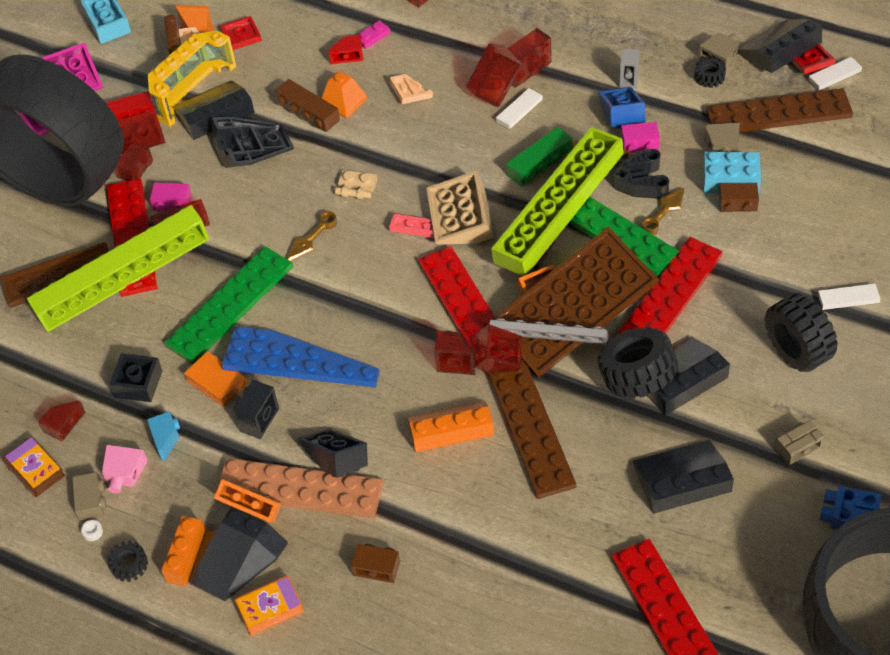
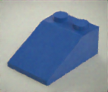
[598,87,646,128]

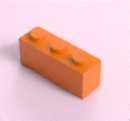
[214,479,283,523]
[161,516,205,586]

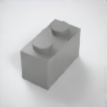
[620,49,640,89]

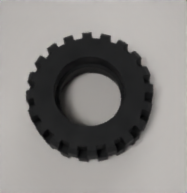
[764,293,838,372]
[598,327,678,399]

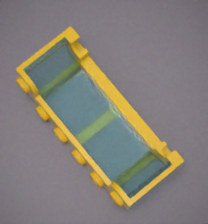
[148,31,236,127]

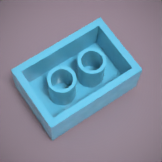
[81,0,131,44]
[703,152,761,194]

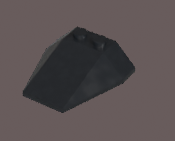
[211,117,294,168]
[189,506,288,602]

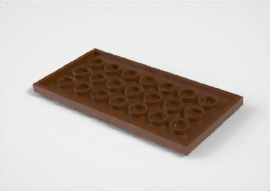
[491,227,659,378]

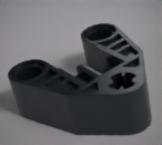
[613,149,669,199]

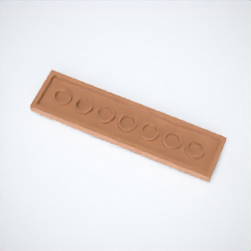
[215,458,384,519]

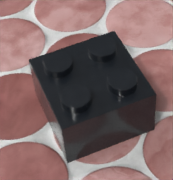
[109,353,163,402]
[233,380,279,439]

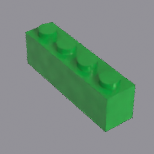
[506,127,573,187]

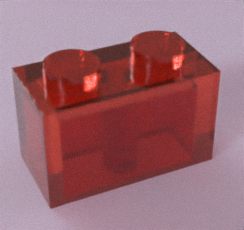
[114,143,153,181]

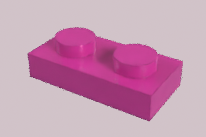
[357,20,390,49]

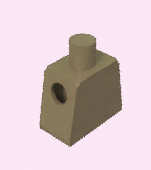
[699,33,739,70]
[704,123,740,152]

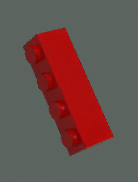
[106,91,156,126]

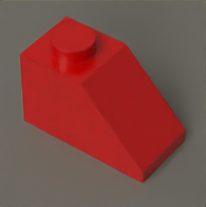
[328,35,364,65]

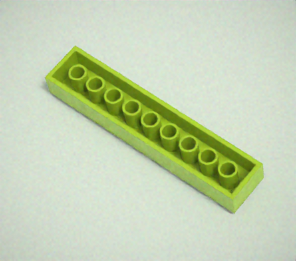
[491,127,624,276]
[27,205,209,333]

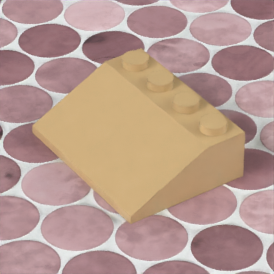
[426,171,494,244]

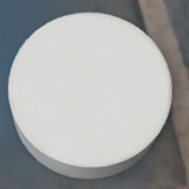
[81,520,103,541]

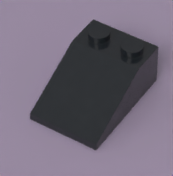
[297,428,368,478]

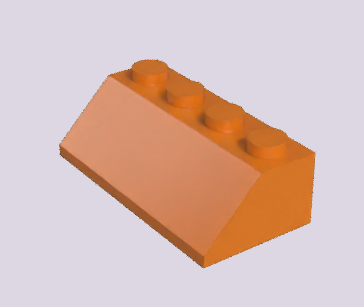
[408,401,494,452]

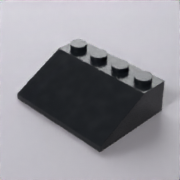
[738,19,822,73]
[172,80,255,140]
[647,336,730,416]
[632,439,734,514]

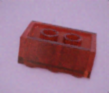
[466,43,523,107]
[118,110,166,156]

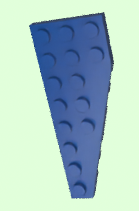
[222,326,379,388]

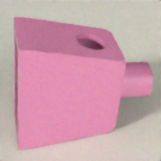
[102,445,148,494]

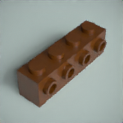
[275,79,340,132]

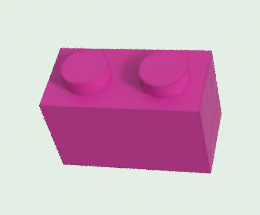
[621,122,660,152]
[150,183,192,212]

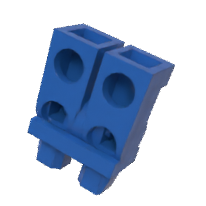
[820,486,882,530]

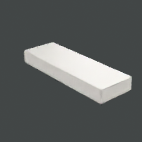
[808,57,862,91]
[496,88,542,129]
[818,284,880,310]

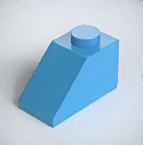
[147,411,180,461]

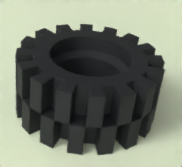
[694,56,726,88]
[107,541,148,582]

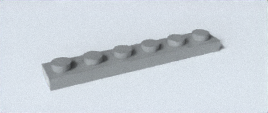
[489,319,608,344]

